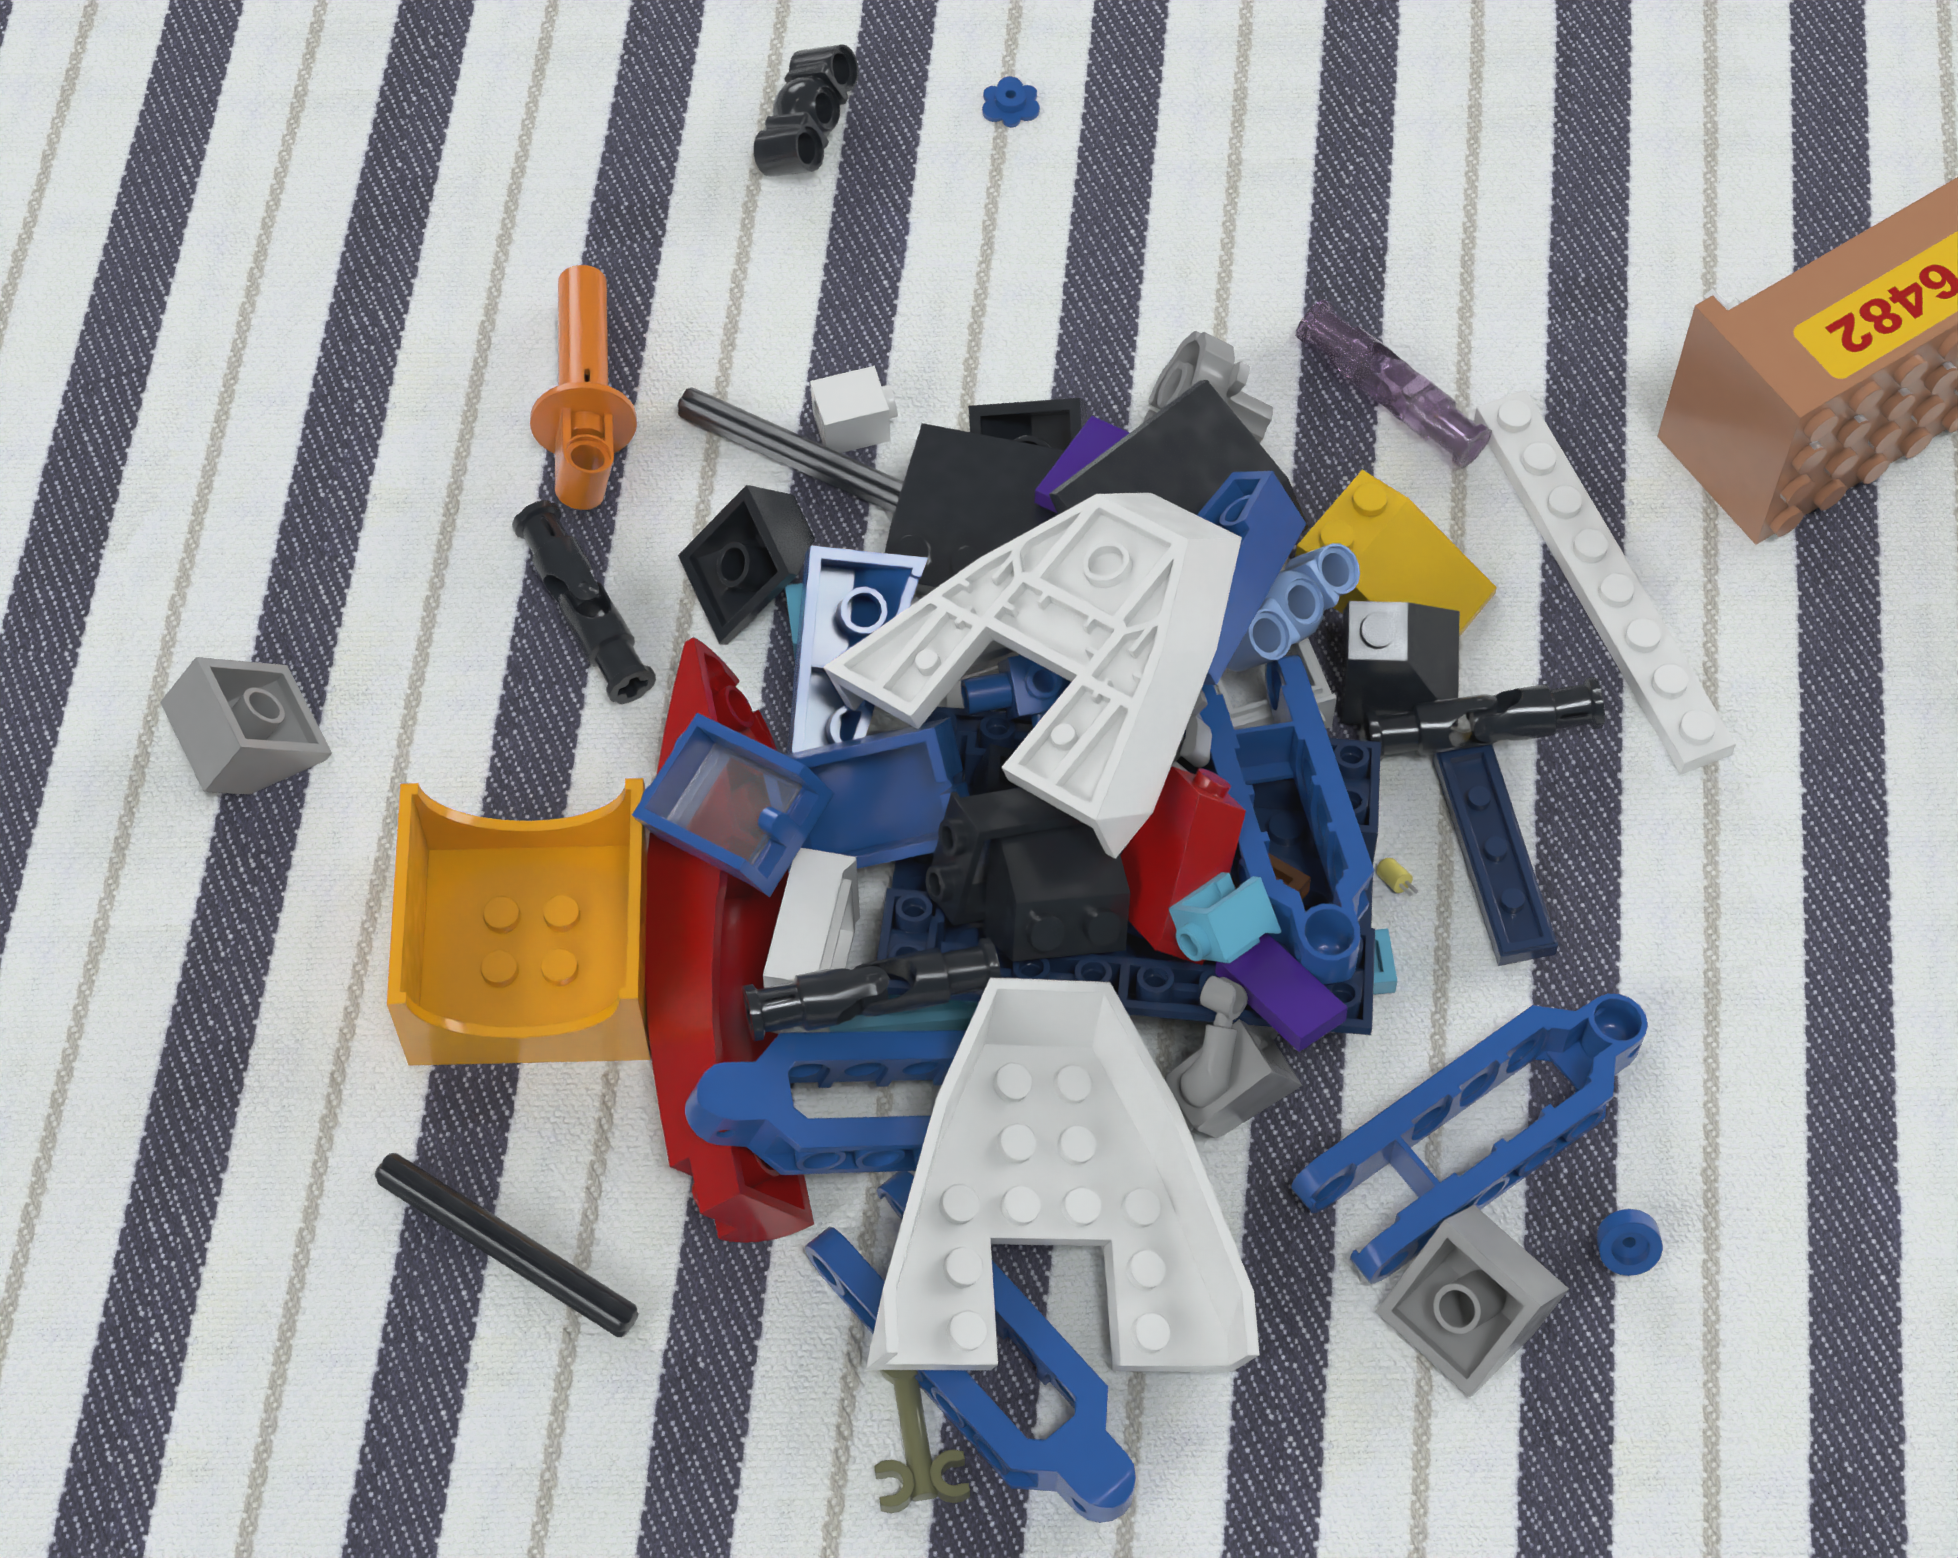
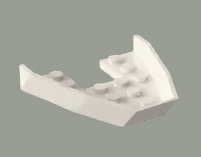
[823,493,1242,859]
[866,977,1260,1372]

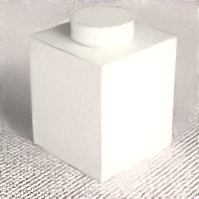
[810,366,898,453]

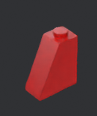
[1121,766,1246,965]

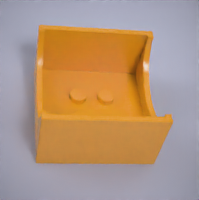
[387,778,651,1066]

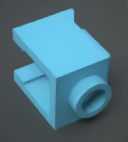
[1168,872,1281,963]

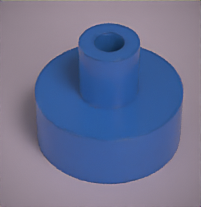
[1596,1209,1663,1276]

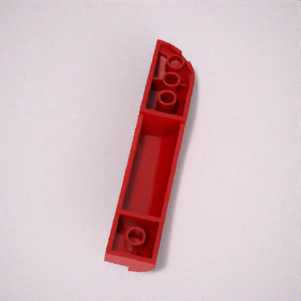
[645,637,814,1243]

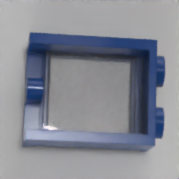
[632,713,835,897]

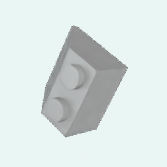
[160,657,332,794]
[1375,1205,1569,1398]

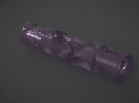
[1295,299,1492,468]

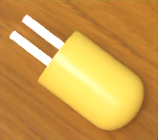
[1376,858,1418,896]

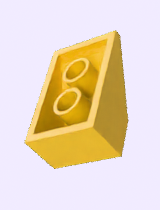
[1295,469,1497,637]

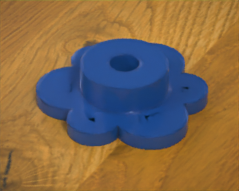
[982,76,1040,128]

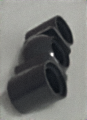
[754,44,859,177]

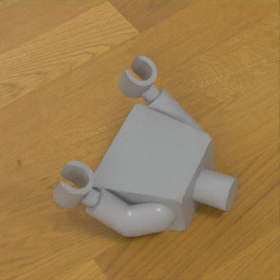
[1164,976,1302,1138]

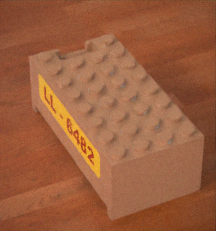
[1657,177,1958,545]

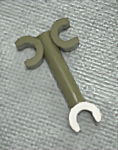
[874,1370,970,1514]

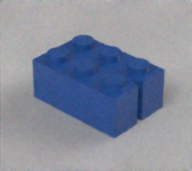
[764,718,969,872]

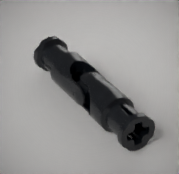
[512,500,656,704]
[1363,677,1605,762]
[742,937,1001,1042]

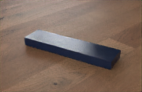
[1433,744,1558,966]

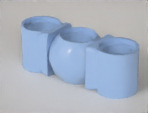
[1227,543,1360,671]

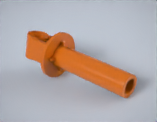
[530,265,637,510]

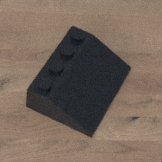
[1049,380,1309,534]
[885,423,1065,596]

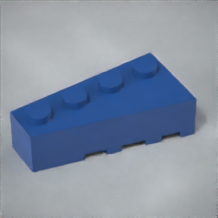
[1197,471,1306,685]

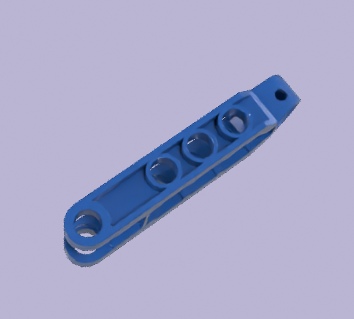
[1200,655,1374,985]
[1291,994,1648,1284]
[685,1030,966,1175]
[804,1171,1136,1523]

